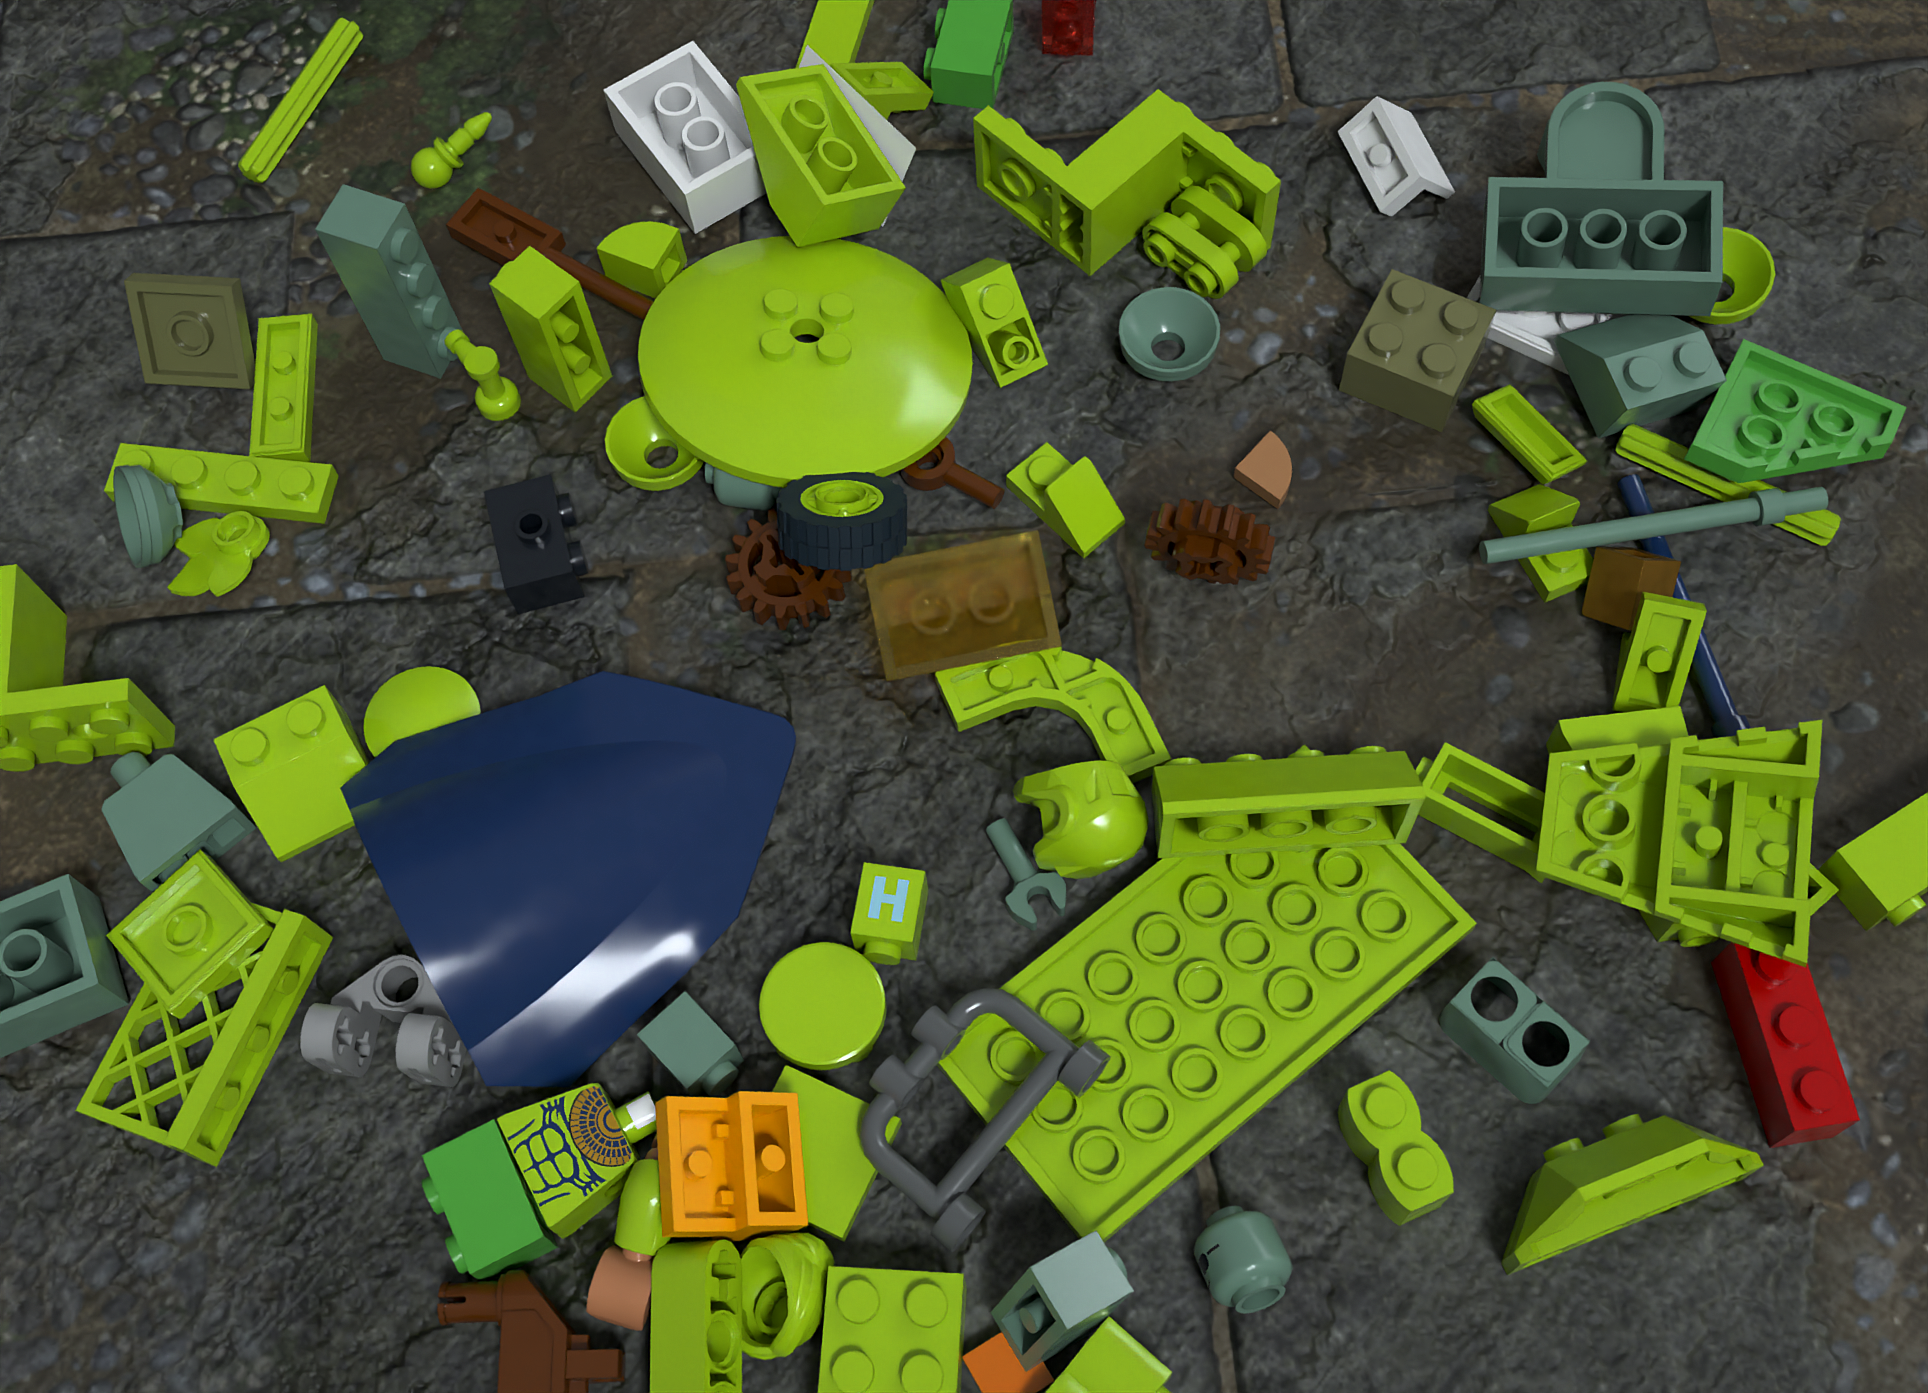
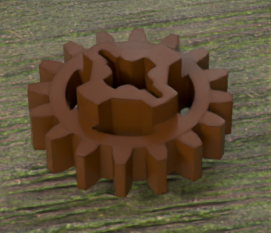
[1144,499,1275,585]
[725,509,852,630]

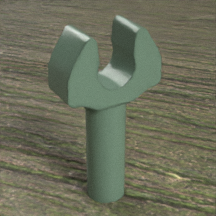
[985,818,1066,931]

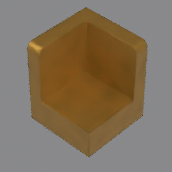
[1582,547,1681,630]

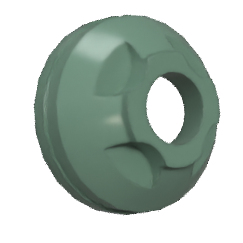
[1119,287,1220,382]
[113,465,183,568]

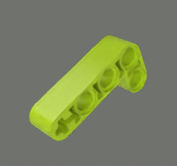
[650,1239,742,1393]

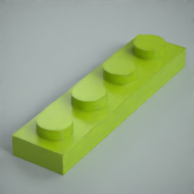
[104,443,339,524]

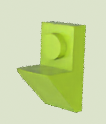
[830,62,934,120]
[1006,442,1125,558]
[1487,484,1594,603]
[1612,592,1707,712]

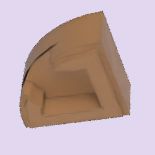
[1234,431,1292,509]

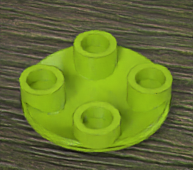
[363,666,481,758]

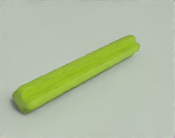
[238,18,363,184]
[1615,424,1841,546]

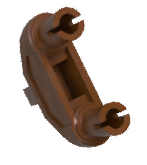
[437,1270,626,1393]

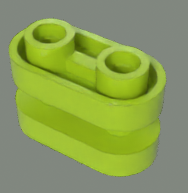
[1143,185,1267,299]

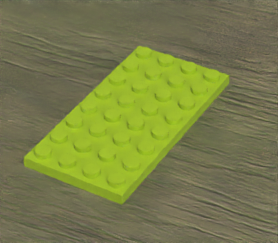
[937,745,1477,1243]

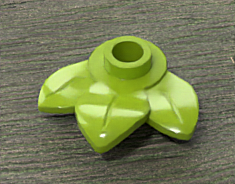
[167,511,270,597]

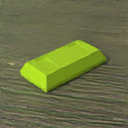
[1472,384,1587,485]

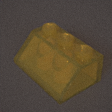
[864,530,1062,682]

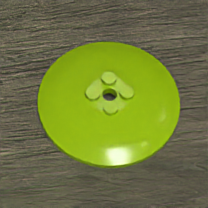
[638,236,973,488]

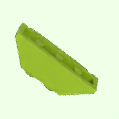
[1501,1114,1764,1275]

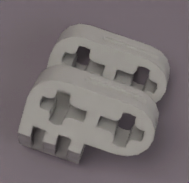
[300,955,467,1087]

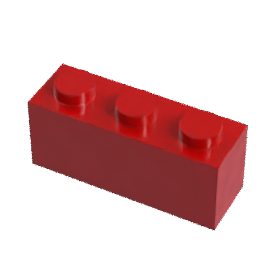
[1711,942,1860,1148]

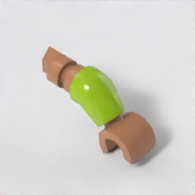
[586,1134,671,1331]

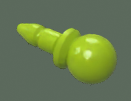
[411,112,492,189]

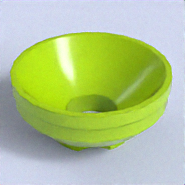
[1689,227,1775,325]
[605,396,704,491]

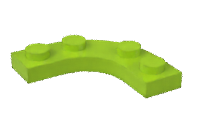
[935,643,1171,783]

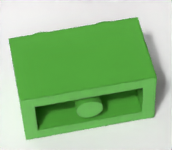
[924,0,1014,109]
[421,1119,558,1282]

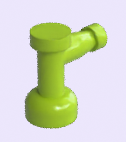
[444,329,521,421]

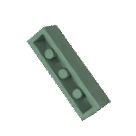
[315,184,463,379]

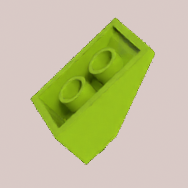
[736,64,906,247]

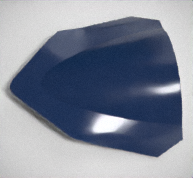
[340,671,797,1087]

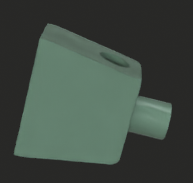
[101,752,257,893]

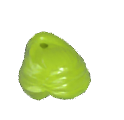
[740,1233,835,1360]

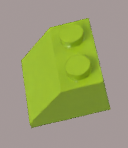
[213,685,370,862]

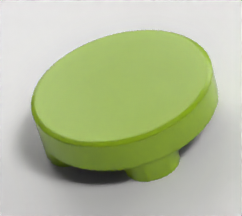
[759,942,887,1070]

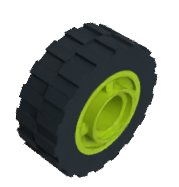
[777,472,907,571]

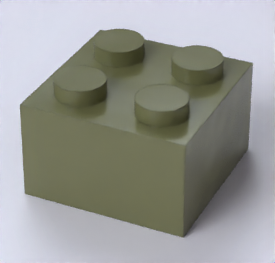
[1339,269,1497,432]

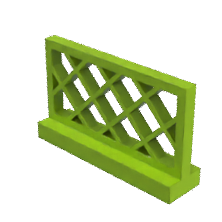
[75,903,333,1167]

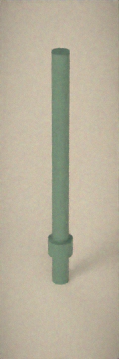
[1479,487,1828,564]

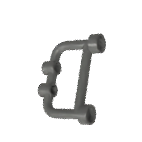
[859,988,1111,1253]

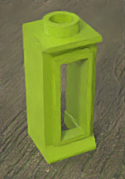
[1415,742,1546,883]

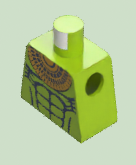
[497,1083,657,1239]

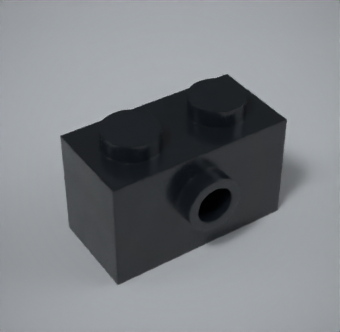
[484,474,589,615]

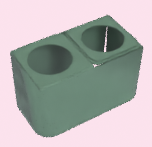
[1439,957,1590,1104]

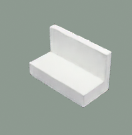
[1337,96,1455,217]

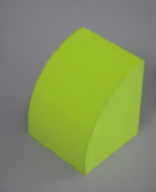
[596,221,688,299]

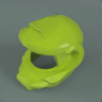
[1013,761,1149,879]

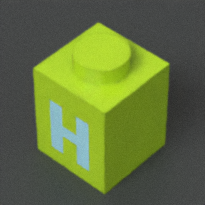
[850,862,929,965]

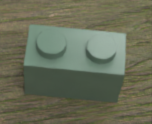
[990,1230,1134,1372]

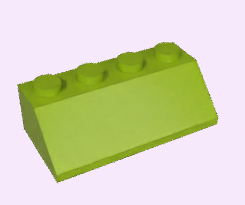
[1151,746,1425,859]

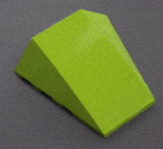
[1536,720,1822,967]

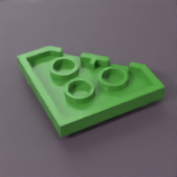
[1684,339,1907,483]

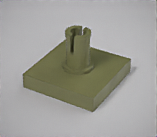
[124,273,255,389]

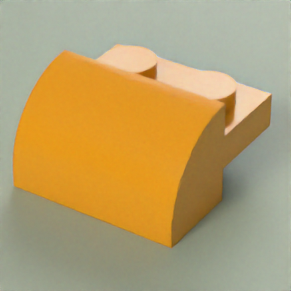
[655,1091,808,1242]

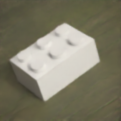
[603,41,767,234]

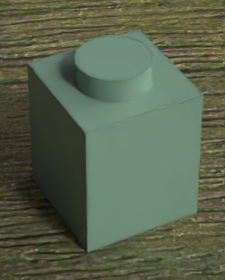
[637,991,744,1097]

